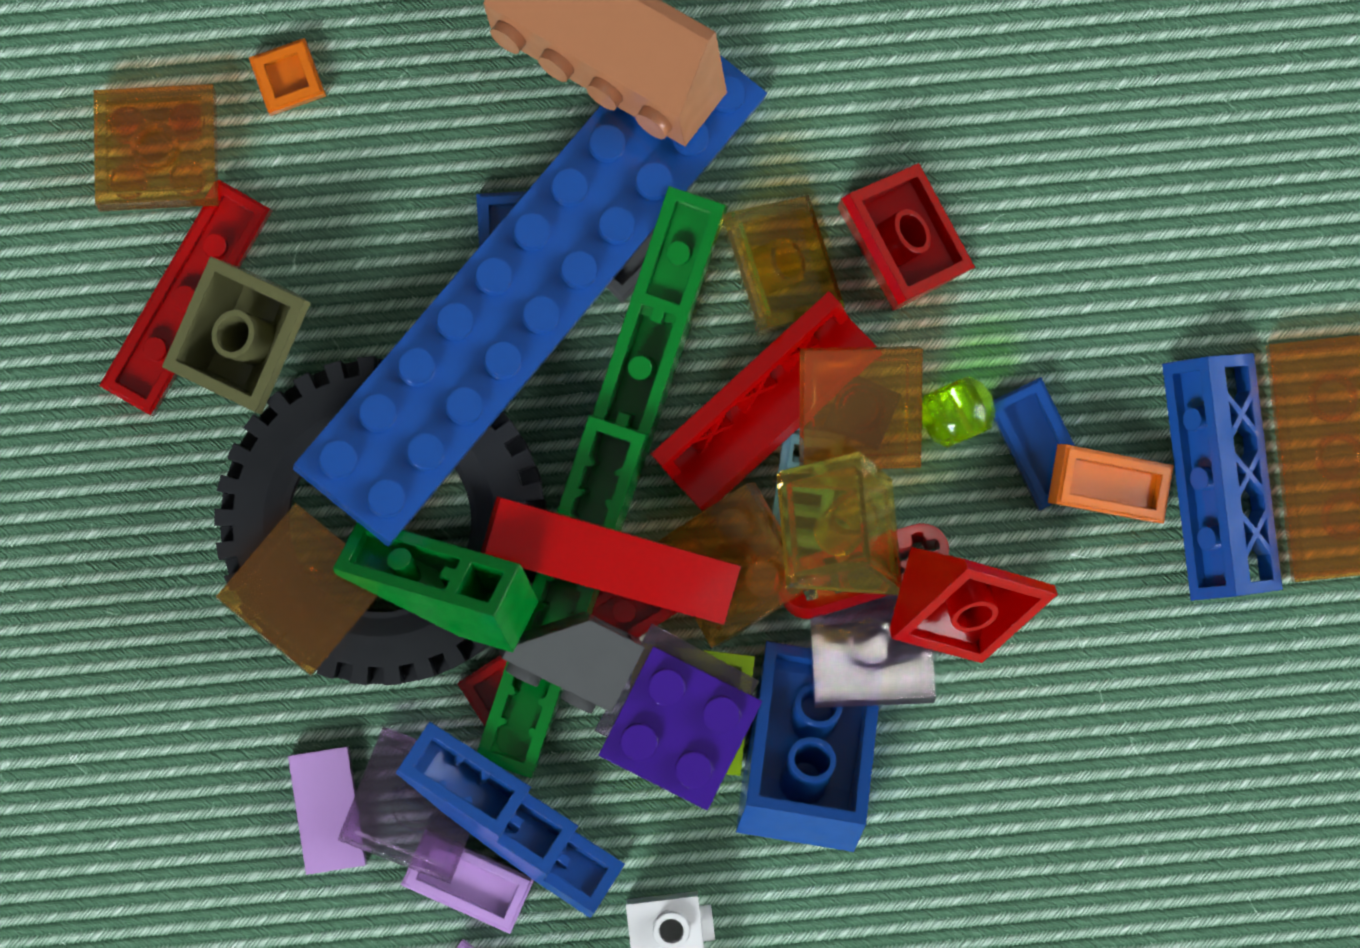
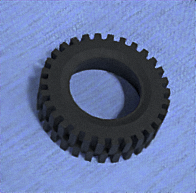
[214,356,547,686]

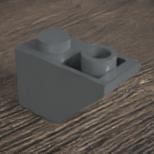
[498,611,645,713]

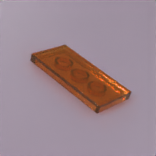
[1266,335,1360,582]

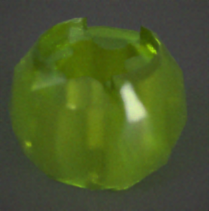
[920,376,996,448]

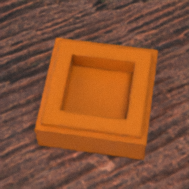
[249,38,326,116]

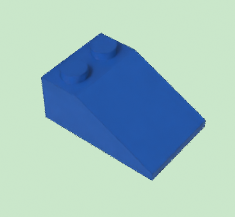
[736,641,884,852]

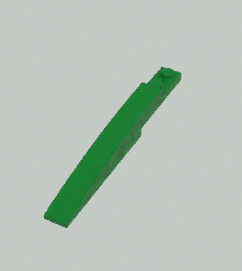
[477,186,728,778]

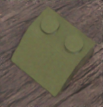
[162,256,311,414]

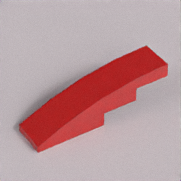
[480,496,741,625]

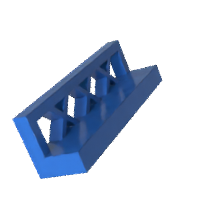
[1162,353,1283,601]

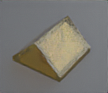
[722,195,845,337]
[777,452,902,595]

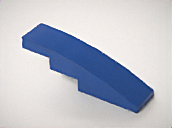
[396,721,625,918]

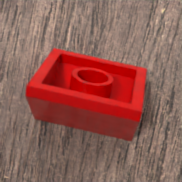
[837,163,975,312]
[889,547,1058,663]

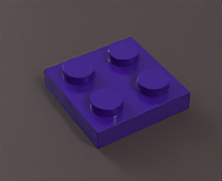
[598,646,762,811]

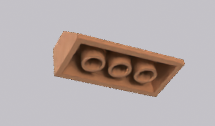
[483,0,727,146]

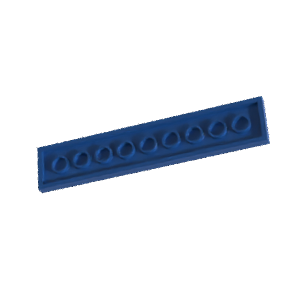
[293,55,767,547]

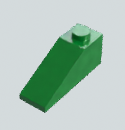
[332,522,539,653]

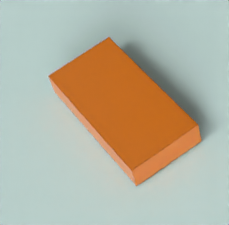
[1048,444,1174,524]

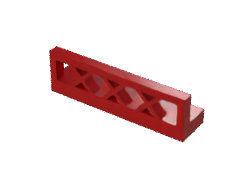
[651,291,880,514]

